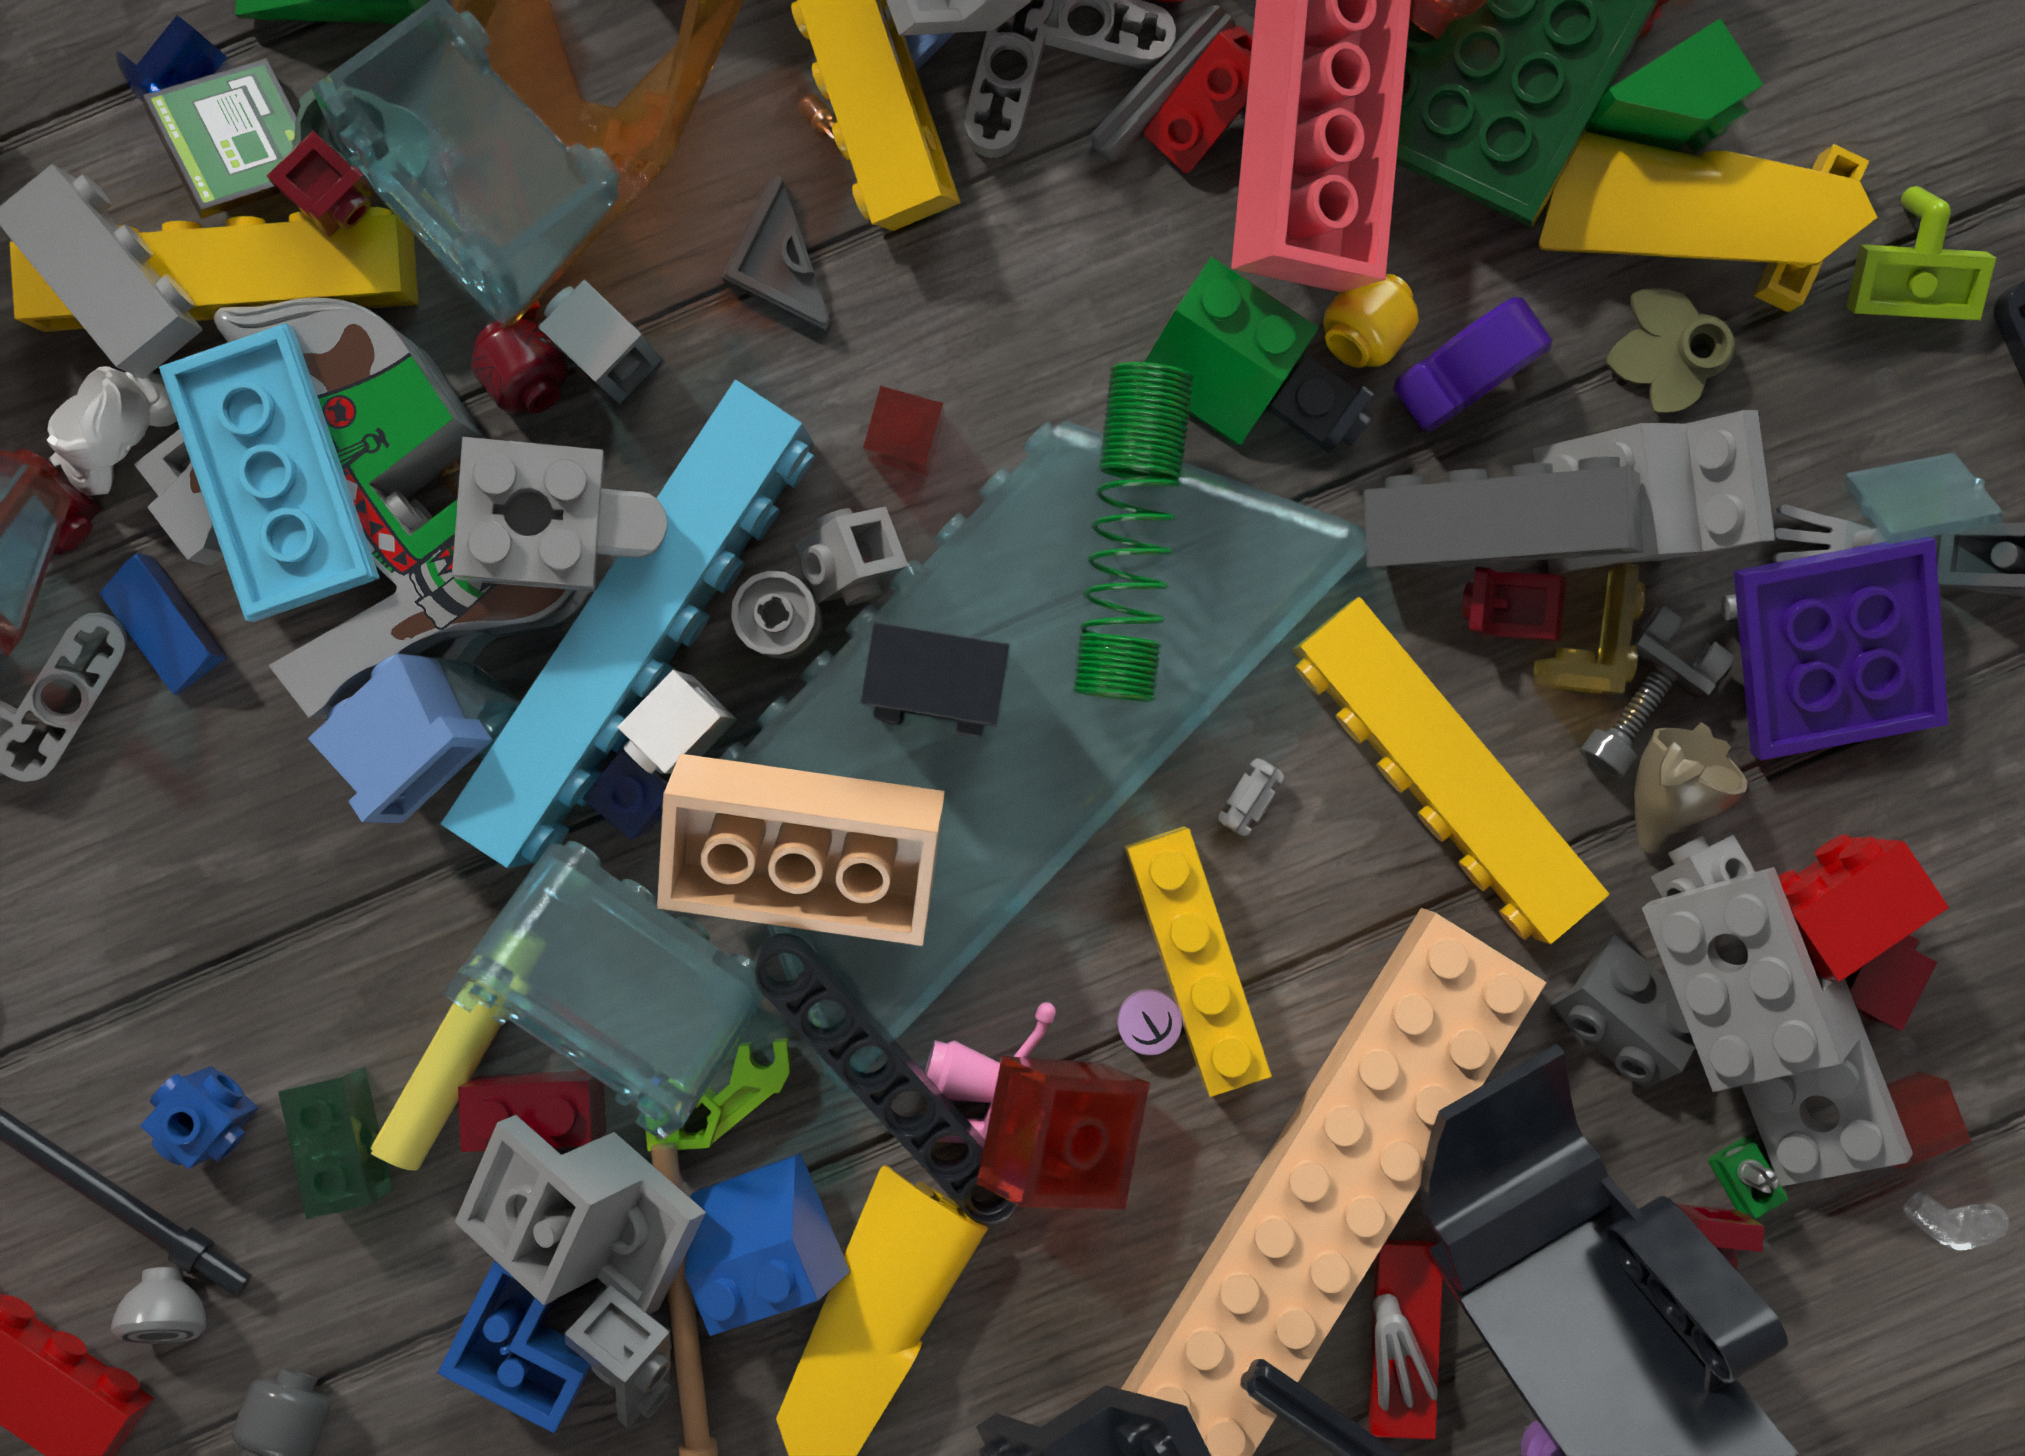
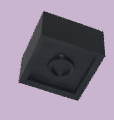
[861,622,1010,738]

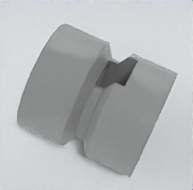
[731,571,823,660]

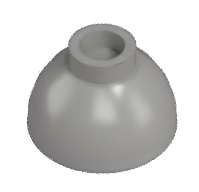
[110,1267,207,1344]

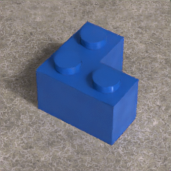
[437,1260,591,1433]

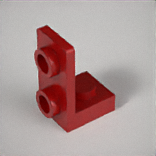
[1144,25,1253,173]

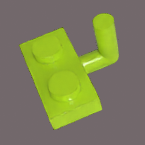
[1846,186,1996,320]

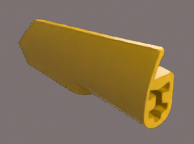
[1538,131,1878,266]
[776,1165,989,1456]

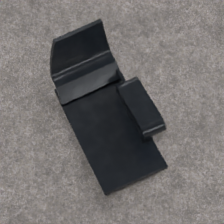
[1421,1044,1799,1456]

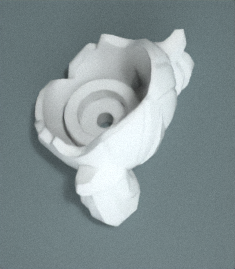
[47,366,177,496]

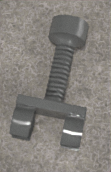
[1579,604,1734,779]

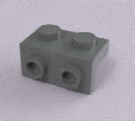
[1550,934,1695,1088]

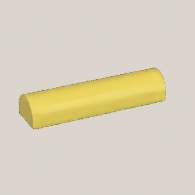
[370,919,547,1171]

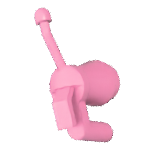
[925,1002,1056,1145]

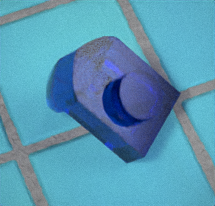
[115,15,227,102]

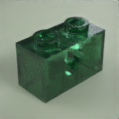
[278,1067,393,1220]

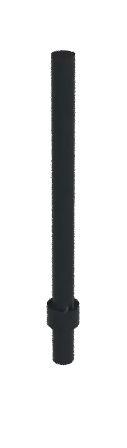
[0,1107,252,1297]

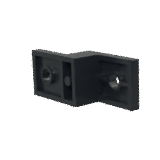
[976,1385,1211,1456]

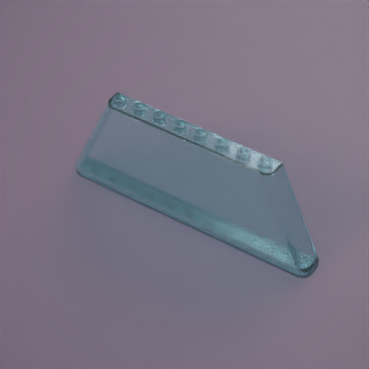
[719,421,1369,1093]

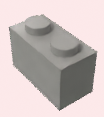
[539,279,663,405]

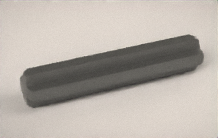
[1090,5,1236,162]

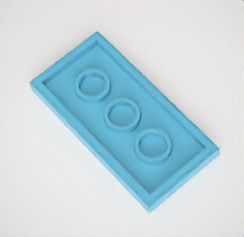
[159,323,380,622]

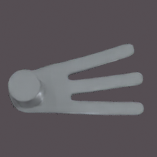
[1772,504,1894,562]
[1372,1294,1438,1412]

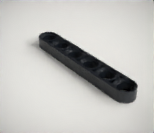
[754,933,1019,1225]

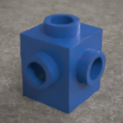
[140,1066,259,1169]

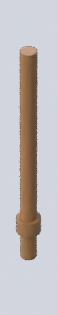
[651,1142,719,1456]

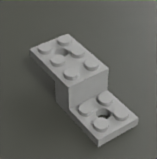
[1642,867,1913,1186]

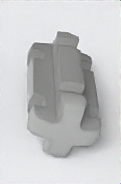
[1218,758,1285,837]

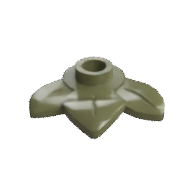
[1605,288,1735,413]

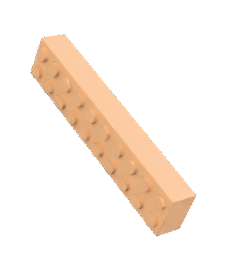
[1121,908,1547,1456]

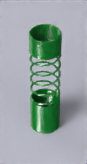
[1072,362,1194,702]

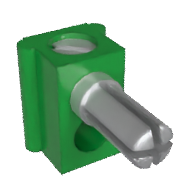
[1707,1135,1789,1219]

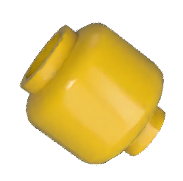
[1323,274,1419,368]

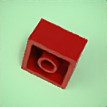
[1778,834,1949,982]

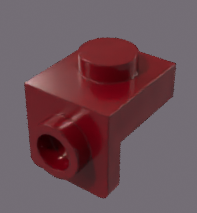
[266,131,375,238]
[1462,567,1567,641]

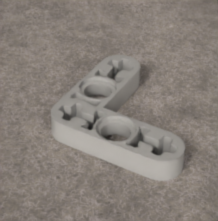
[964,0,1176,158]
[0,613,128,782]

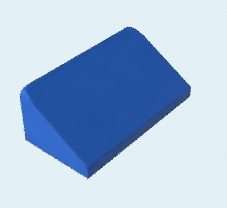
[99,553,228,695]

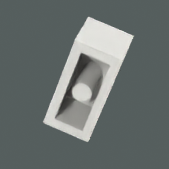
[617,670,737,774]

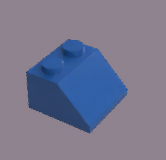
[685,1153,850,1336]

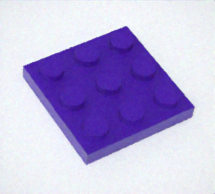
[1733,534,1948,760]

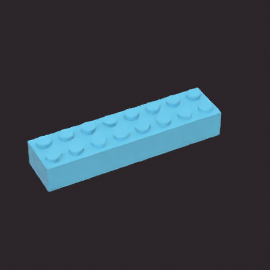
[441,379,815,868]

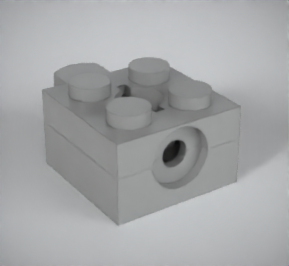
[452,437,667,592]

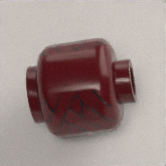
[470,318,568,414]

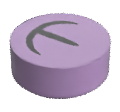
[1117,989,1182,1055]

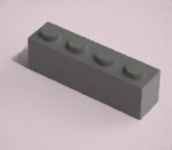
[1364,457,1643,571]

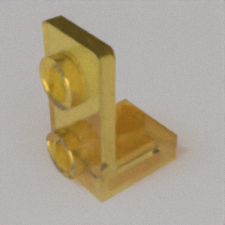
[1532,564,1645,695]

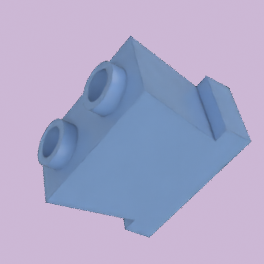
[308,653,492,823]

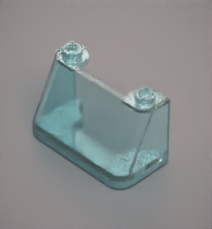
[311,0,621,324]

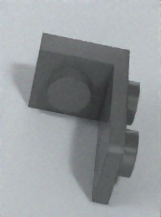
[565,1285,672,1428]

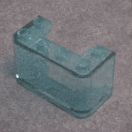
[443,841,766,1140]

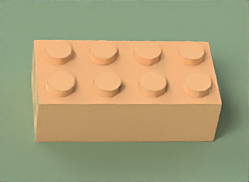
[657,754,945,946]

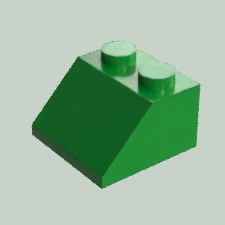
[1586,18,1764,154]
[1144,256,1319,447]

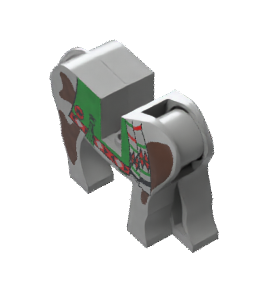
[134,297,590,719]

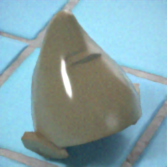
[1634,722,1747,854]

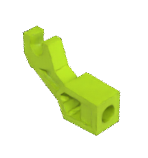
[643,1038,792,1151]

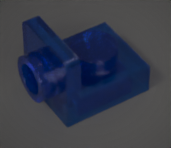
[582,751,668,840]

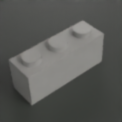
[0,164,203,379]

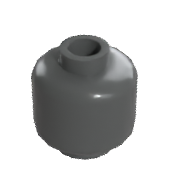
[232,1368,330,1456]

